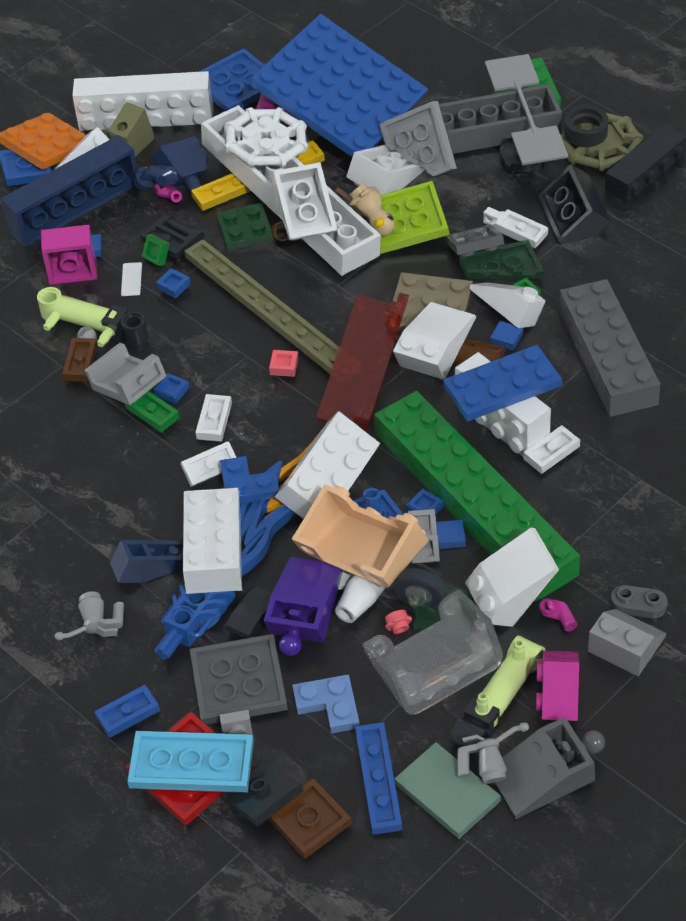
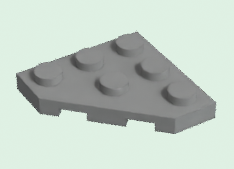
[380,101,457,176]

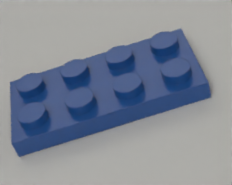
[443,345,562,422]

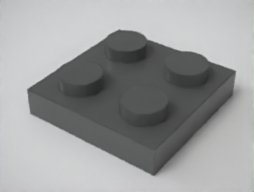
[445,224,504,257]

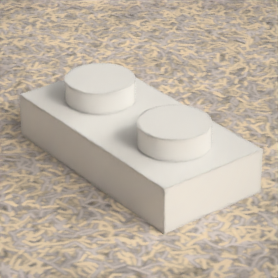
[196,394,232,441]
[523,425,580,474]
[180,441,236,487]

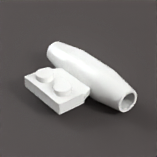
[322,561,385,623]

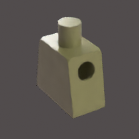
[108,102,155,157]

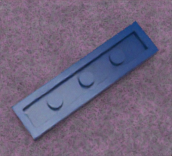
[355,722,402,835]

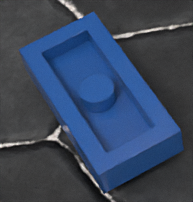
[94,685,160,738]

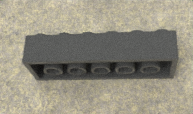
[439,84,562,154]
[559,279,660,417]

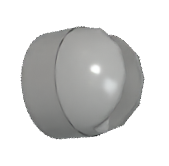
[77,326,98,341]

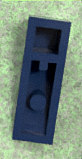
[110,540,183,583]

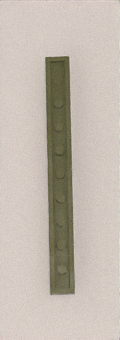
[184,239,362,384]

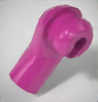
[154,183,182,203]
[539,598,578,632]

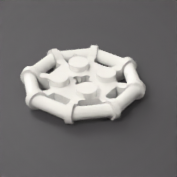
[224,107,308,168]

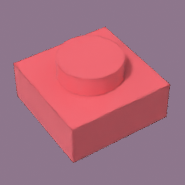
[269,350,298,377]

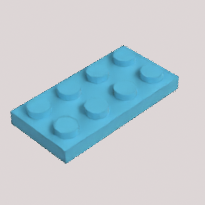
[128,731,254,792]

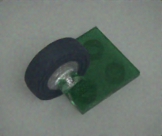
[395,568,478,640]

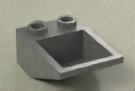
[494,717,605,819]

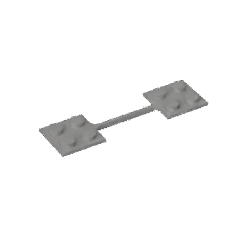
[485,54,568,165]

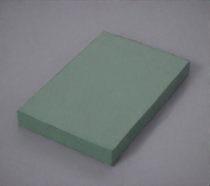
[394,742,501,839]

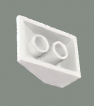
[346,145,426,195]
[271,162,338,241]
[393,302,476,380]
[465,528,559,627]

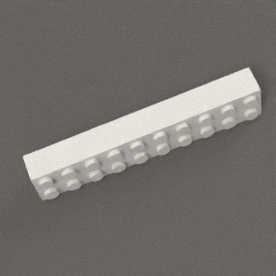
[201,105,381,276]

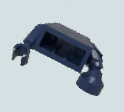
[133,136,208,194]

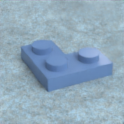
[292,674,360,733]

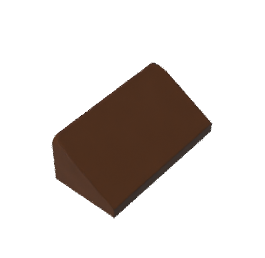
[453,339,506,364]

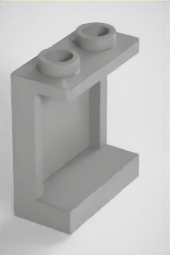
[85,343,166,405]

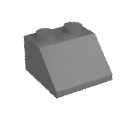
[588,609,666,676]

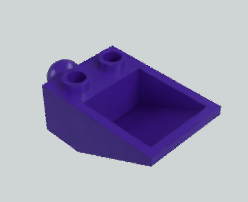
[264,557,343,656]

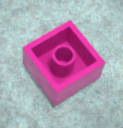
[41,225,97,285]

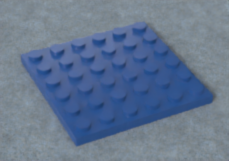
[249,14,428,157]

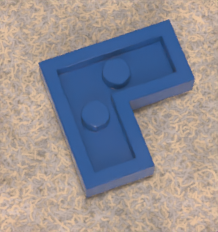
[220,456,279,504]

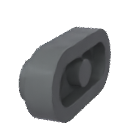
[611,585,668,618]

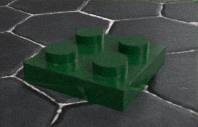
[216,203,273,251]

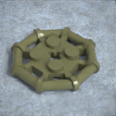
[560,113,644,172]

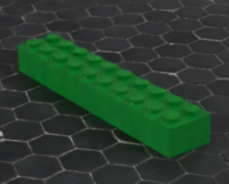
[374,391,580,602]

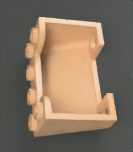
[292,484,429,588]

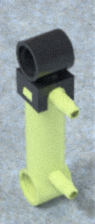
[37,287,148,347]
[449,635,545,756]

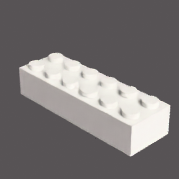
[73,71,213,131]

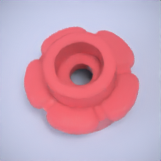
[385,610,412,634]

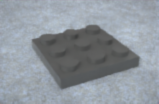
[190,634,288,725]

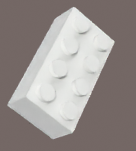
[455,352,551,456]
[275,411,380,519]
[183,488,242,594]

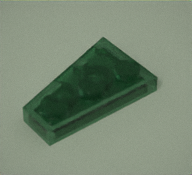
[459,240,545,279]

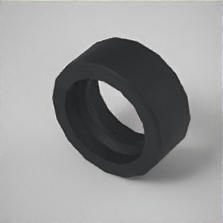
[564,105,609,147]

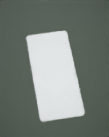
[121,262,142,296]

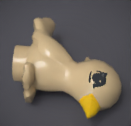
[349,183,395,236]

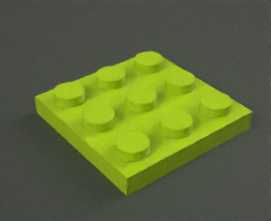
[380,181,450,254]

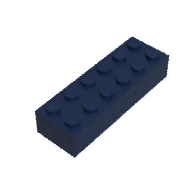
[1,135,137,247]

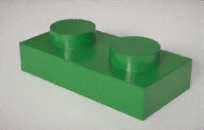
[125,391,180,433]

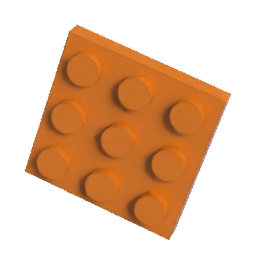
[0,112,86,170]

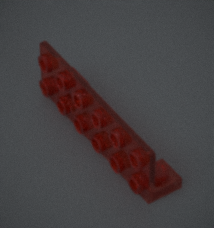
[316,292,409,432]

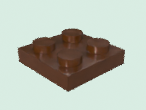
[268,778,352,859]

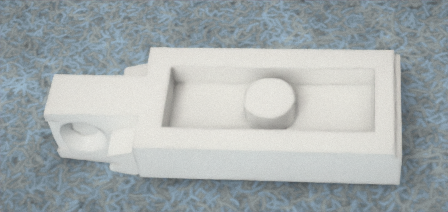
[483,207,548,248]

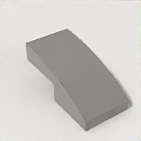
[408,509,440,564]

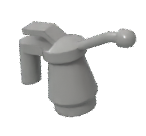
[55,592,124,640]
[457,723,529,784]

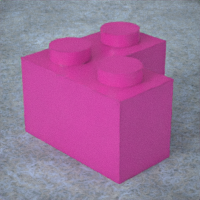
[536,651,579,721]

